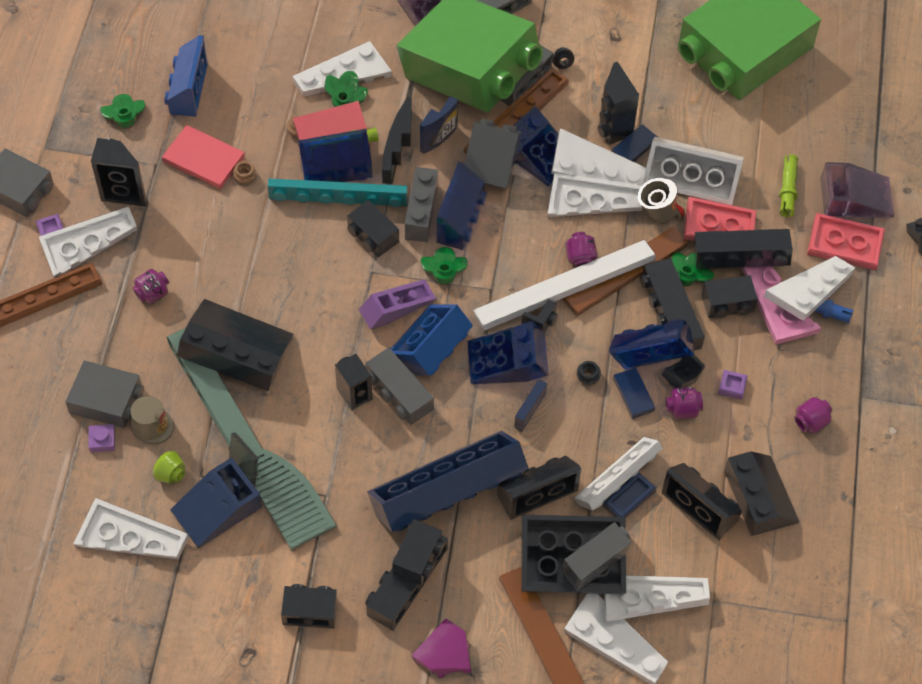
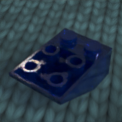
[512,106,559,186]
[467,321,549,384]

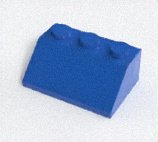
[165,35,208,117]
[391,304,473,376]

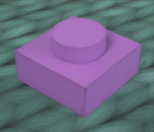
[89,424,115,453]

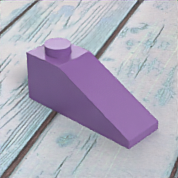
[359,279,436,329]

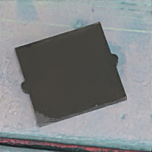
[228,432,258,488]

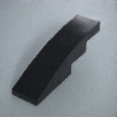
[382,97,412,184]

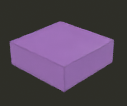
[36,214,63,236]
[718,370,748,400]

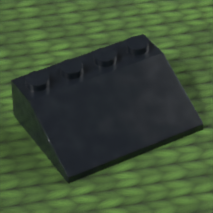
[177,299,294,391]
[521,515,626,594]

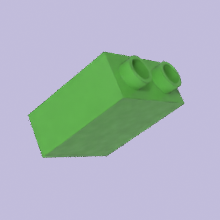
[396,0,543,113]
[678,0,821,101]

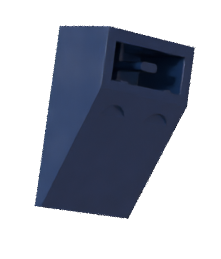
[170,457,262,548]

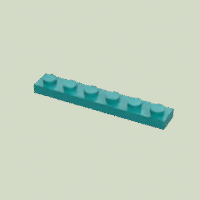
[267,178,407,207]

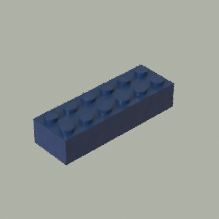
[367,430,529,532]

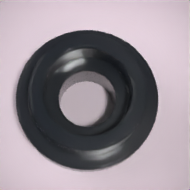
[553,47,575,69]
[576,361,601,385]

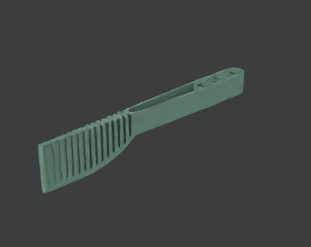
[167,327,336,550]

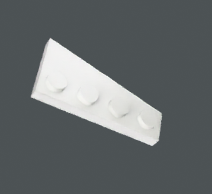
[293,41,392,97]
[551,128,646,186]
[547,173,643,218]
[39,207,137,278]
[764,256,855,321]
[73,498,189,560]
[604,576,710,622]
[564,594,668,684]

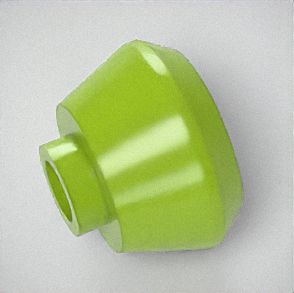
[153,451,186,484]

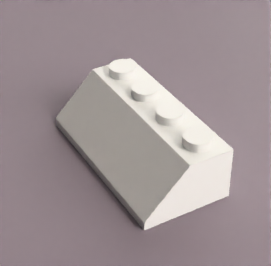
[643,137,744,205]

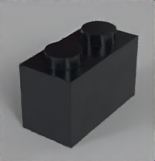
[347,200,400,258]
[701,275,758,318]
[335,354,373,411]
[392,519,445,585]
[281,584,338,629]

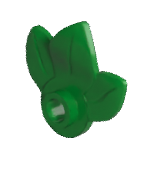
[324,71,368,107]
[100,94,145,128]
[421,247,468,284]
[671,252,715,286]

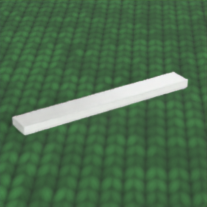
[473,240,656,331]

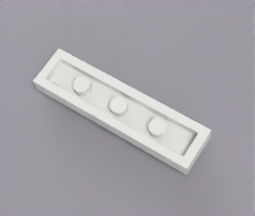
[574,437,663,510]

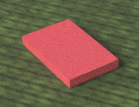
[293,101,372,163]
[162,125,245,189]
[683,196,756,241]
[807,213,885,271]

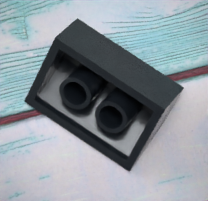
[598,62,639,145]
[91,138,147,207]
[724,451,799,536]
[497,456,581,520]
[662,463,742,541]

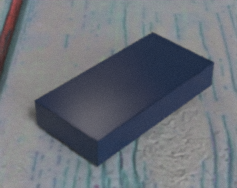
[611,124,659,162]
[613,367,655,419]
[514,380,547,432]
[603,471,656,518]

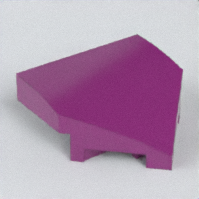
[411,618,472,678]

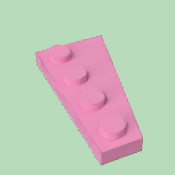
[741,266,821,345]

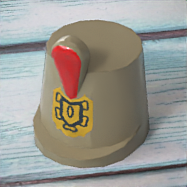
[638,178,685,223]
[131,396,174,445]

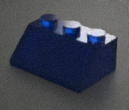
[298,129,373,182]
[436,162,487,250]
[609,319,694,370]

